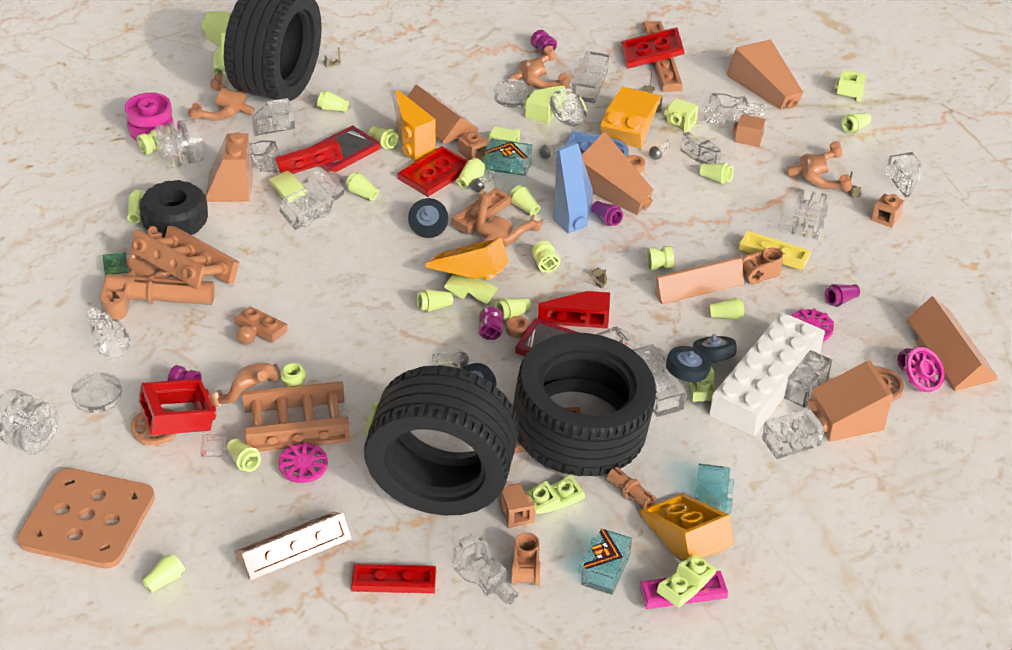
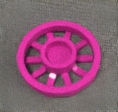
[791,308,834,341]
[904,347,944,392]
[279,442,328,483]

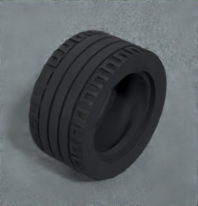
[223,0,322,102]
[513,333,657,476]
[364,365,519,516]

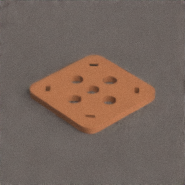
[17,468,155,569]

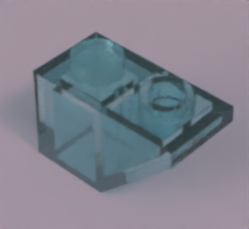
[694,463,734,514]

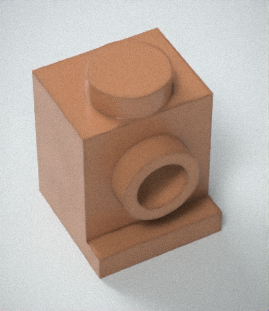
[459,132,490,161]
[872,193,904,228]
[500,483,535,528]

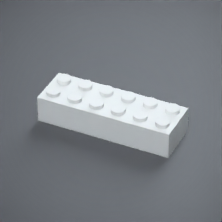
[710,312,825,436]

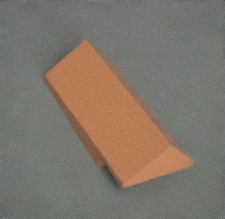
[407,84,478,144]
[907,296,998,391]

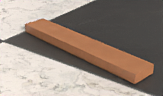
[642,21,683,92]

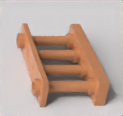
[130,226,240,289]
[242,381,350,452]

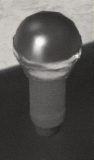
[649,140,671,160]
[539,141,567,159]
[471,171,495,192]
[432,351,469,368]

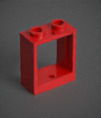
[138,379,217,436]

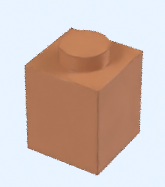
[733,114,766,147]

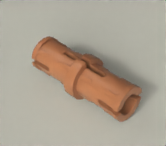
[607,467,656,509]

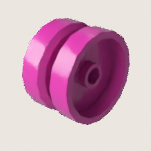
[124,93,174,141]

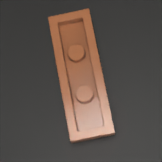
[451,188,512,234]

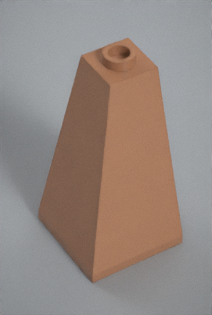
[727,39,803,110]
[582,132,654,215]

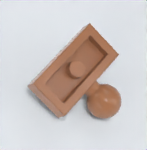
[235,306,287,345]

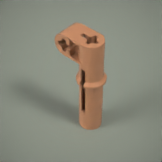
[101,274,215,321]

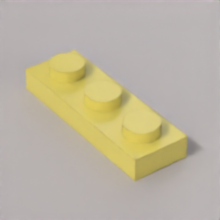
[739,231,811,270]

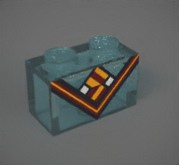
[485,138,532,176]
[578,528,632,595]

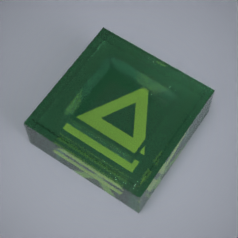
[102,252,128,276]

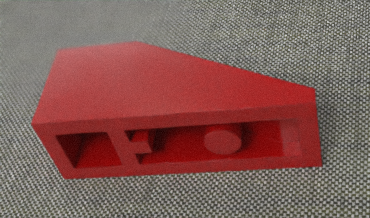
[538,291,611,329]

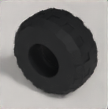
[140,180,208,238]

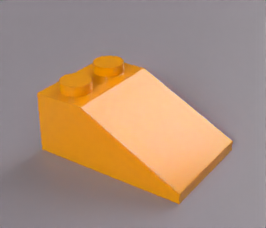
[600,86,661,149]
[395,90,436,162]
[425,237,509,280]
[639,493,734,560]

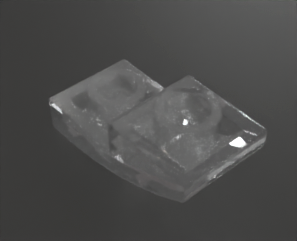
[680,131,721,164]

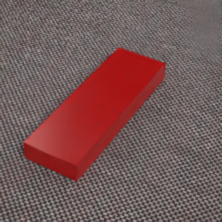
[275,139,343,174]
[351,564,436,594]

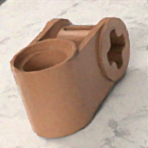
[741,247,783,284]
[512,532,540,586]

